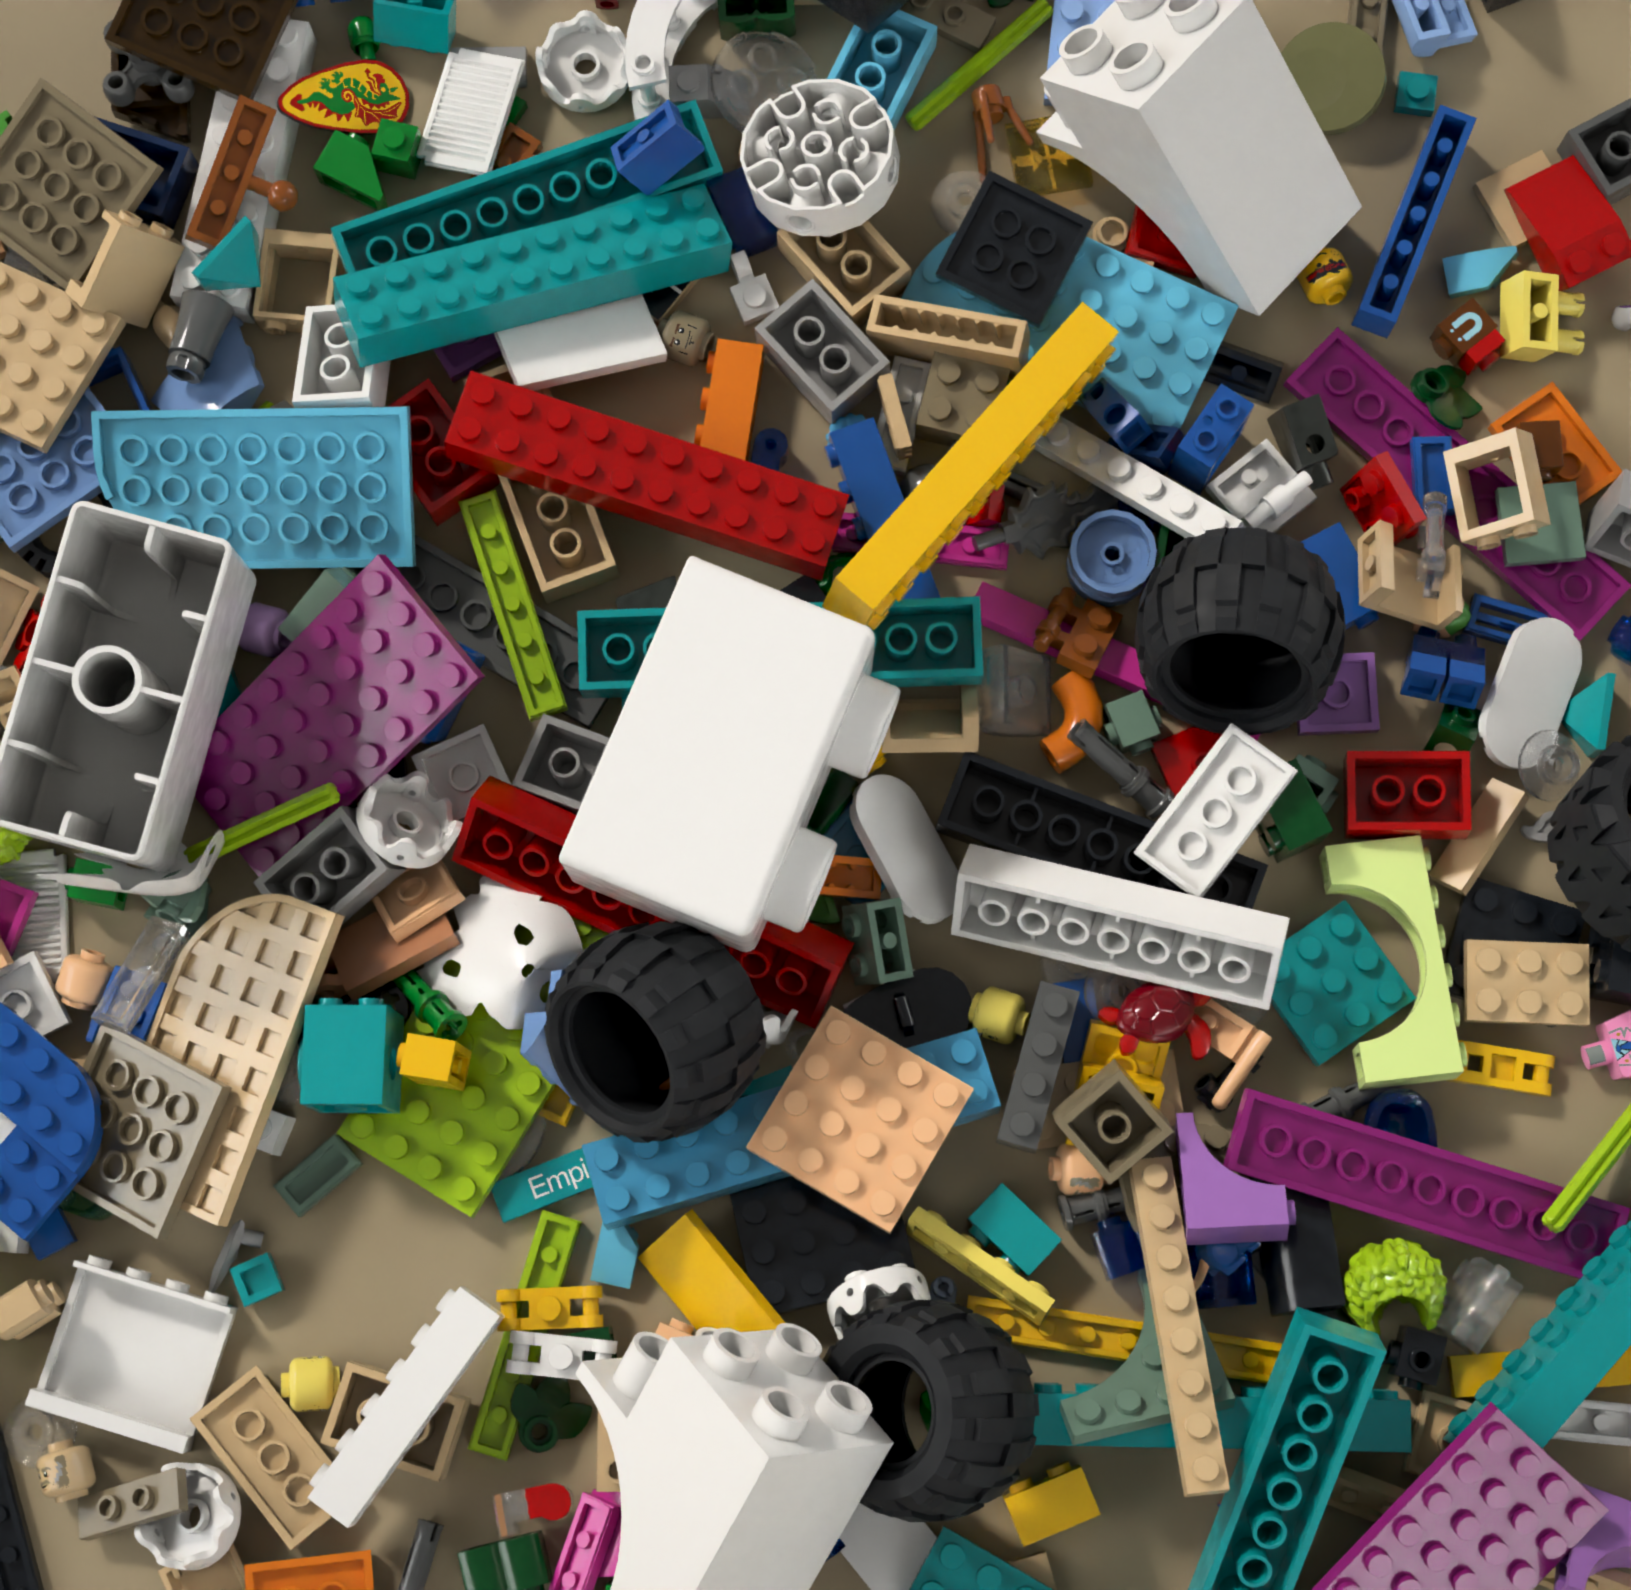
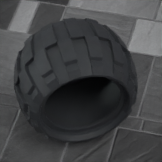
[1134,527,1346,735]
[544,921,767,1143]
[823,1300,1039,1522]

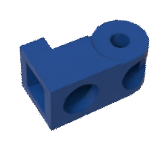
[1079,377,1153,454]

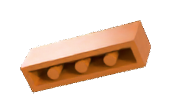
[694,338,765,461]

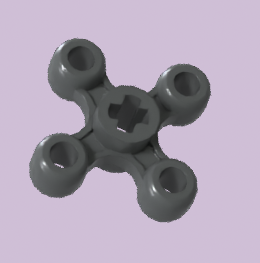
[102,20,195,107]

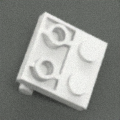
[1205,438,1317,533]

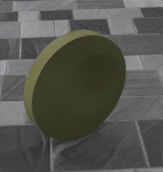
[1281,22,1387,135]

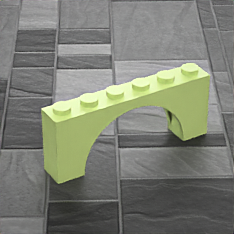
[1319,835,1468,1090]

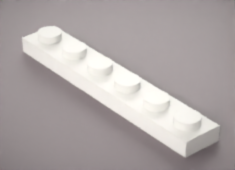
[1034,416,1244,538]

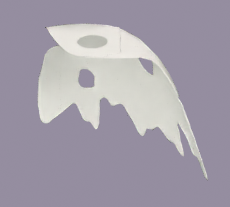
[37,829,225,896]
[416,875,583,1029]

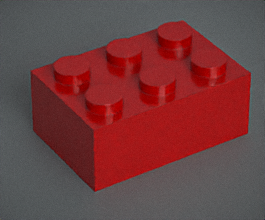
[387,378,501,527]
[1343,751,1472,839]

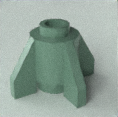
[140,869,212,939]

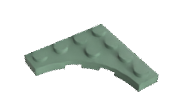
[1059,1269,1236,1445]

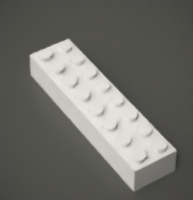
[170,19,317,324]
[951,844,1290,1010]

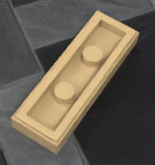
[1429,778,1529,896]

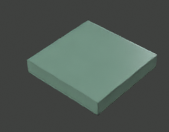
[1494,481,1586,567]

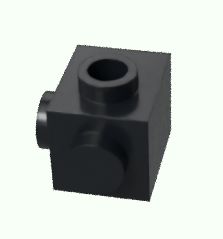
[1385,1325,1448,1391]

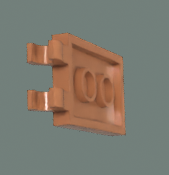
[315,911,460,1001]

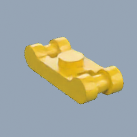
[1446,1040,1556,1097]
[496,1285,604,1332]

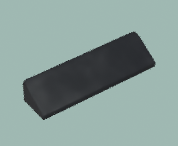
[1204,341,1284,404]

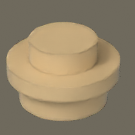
[1092,217,1130,252]

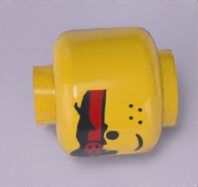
[1297,247,1354,305]

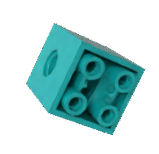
[297,998,404,1113]

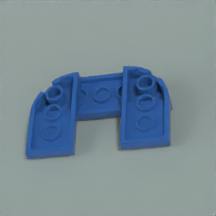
[0,1002,103,1241]

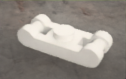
[506,1330,618,1380]

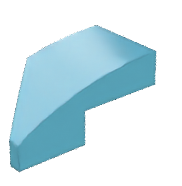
[1442,246,1519,299]
[590,1222,640,1289]

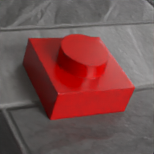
[1458,329,1505,376]
[966,484,1005,527]

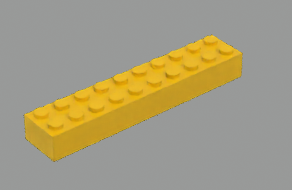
[822,301,1119,631]

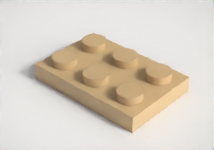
[1464,939,1590,1027]

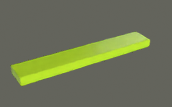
[458,490,569,722]
[467,1210,582,1461]

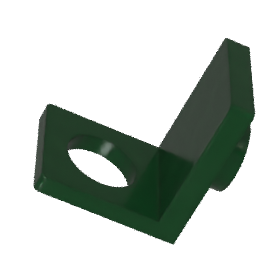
[1422,703,1482,751]

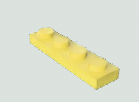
[906,1206,1055,1326]

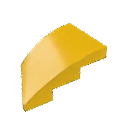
[1065,1019,1171,1146]

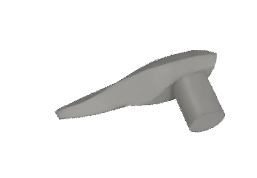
[208,1220,264,1292]

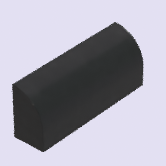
[1249,1177,1346,1317]

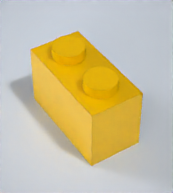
[396,1033,472,1091]
[1002,1461,1101,1547]

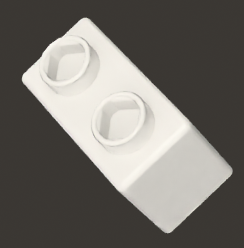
[0,501,257,872]
[559,556,901,952]

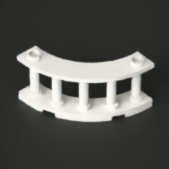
[625,0,718,120]

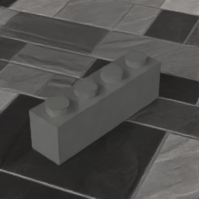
[996,981,1080,1154]

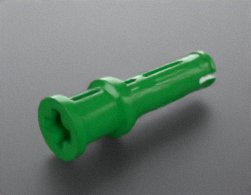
[392,969,468,1041]

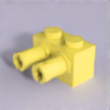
[1500,270,1585,362]

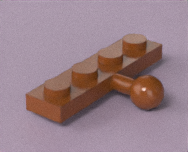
[185,95,298,250]

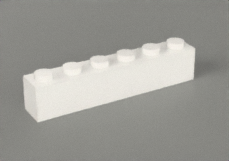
[307,1286,505,1528]

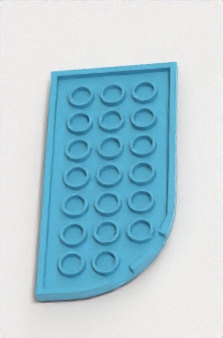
[901,231,1238,429]
[91,406,416,569]

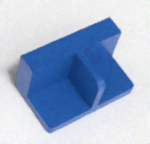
[610,99,705,195]

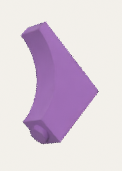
[1175,1112,1296,1245]
[1554,1483,1631,1590]

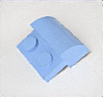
[1392,0,1478,57]

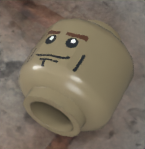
[657,310,716,367]

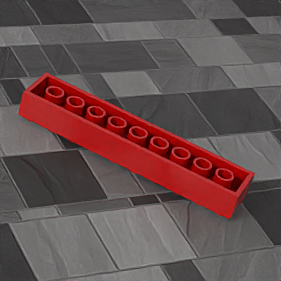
[444,370,849,581]
[451,776,854,1029]

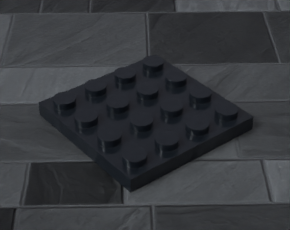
[730,1176,915,1314]

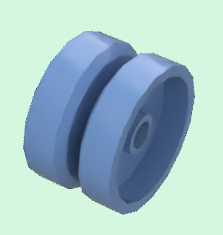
[1066,509,1157,607]

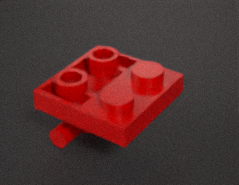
[1339,451,1427,546]

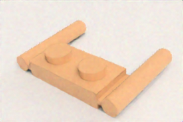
[1194,999,1272,1110]

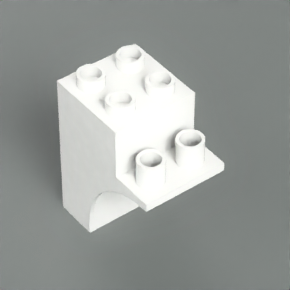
[1036,0,1362,316]
[575,1323,894,1590]

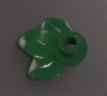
[1410,365,1482,430]
[510,1377,592,1453]

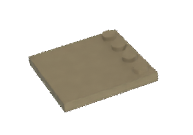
[0,78,164,290]
[72,1022,232,1239]

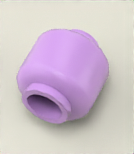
[239,602,292,658]

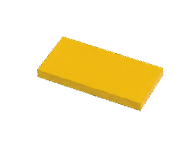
[637,1209,786,1332]

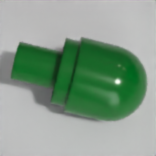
[347,16,380,61]

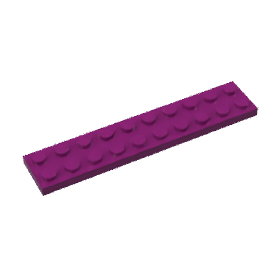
[1283,327,1631,642]
[1223,1088,1631,1279]

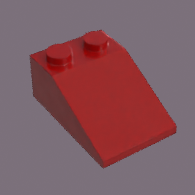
[1504,155,1631,291]

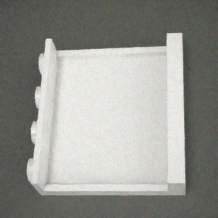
[25,1255,238,1454]

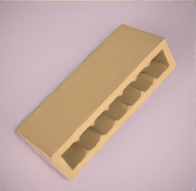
[866,294,1030,378]

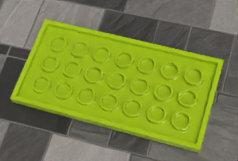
[336,916,609,1219]

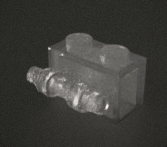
[1435,1257,1524,1355]

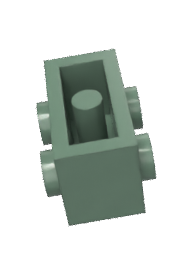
[842,897,914,986]

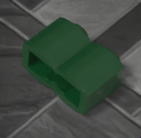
[718,0,796,43]
[457,1530,553,1590]

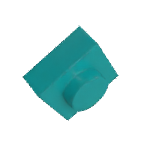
[1393,71,1438,117]
[229,1252,285,1307]

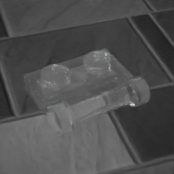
[1416,491,1447,599]

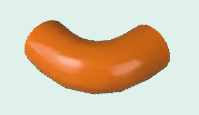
[1039,670,1103,774]

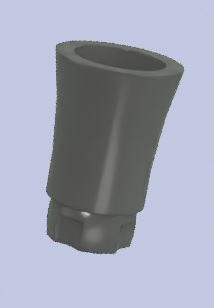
[166,290,235,384]

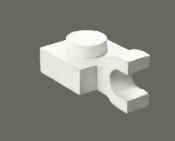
[730,250,779,326]

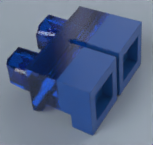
[1400,626,1485,709]

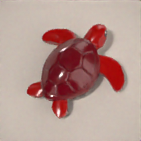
[1098,982,1212,1061]

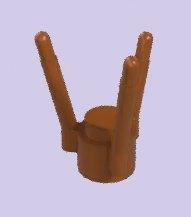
[971,84,1034,185]

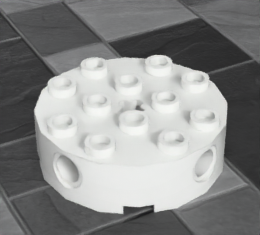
[740,79,900,237]

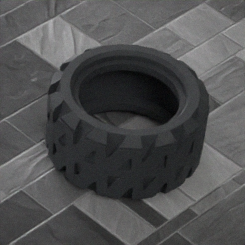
[1547,735,1631,952]

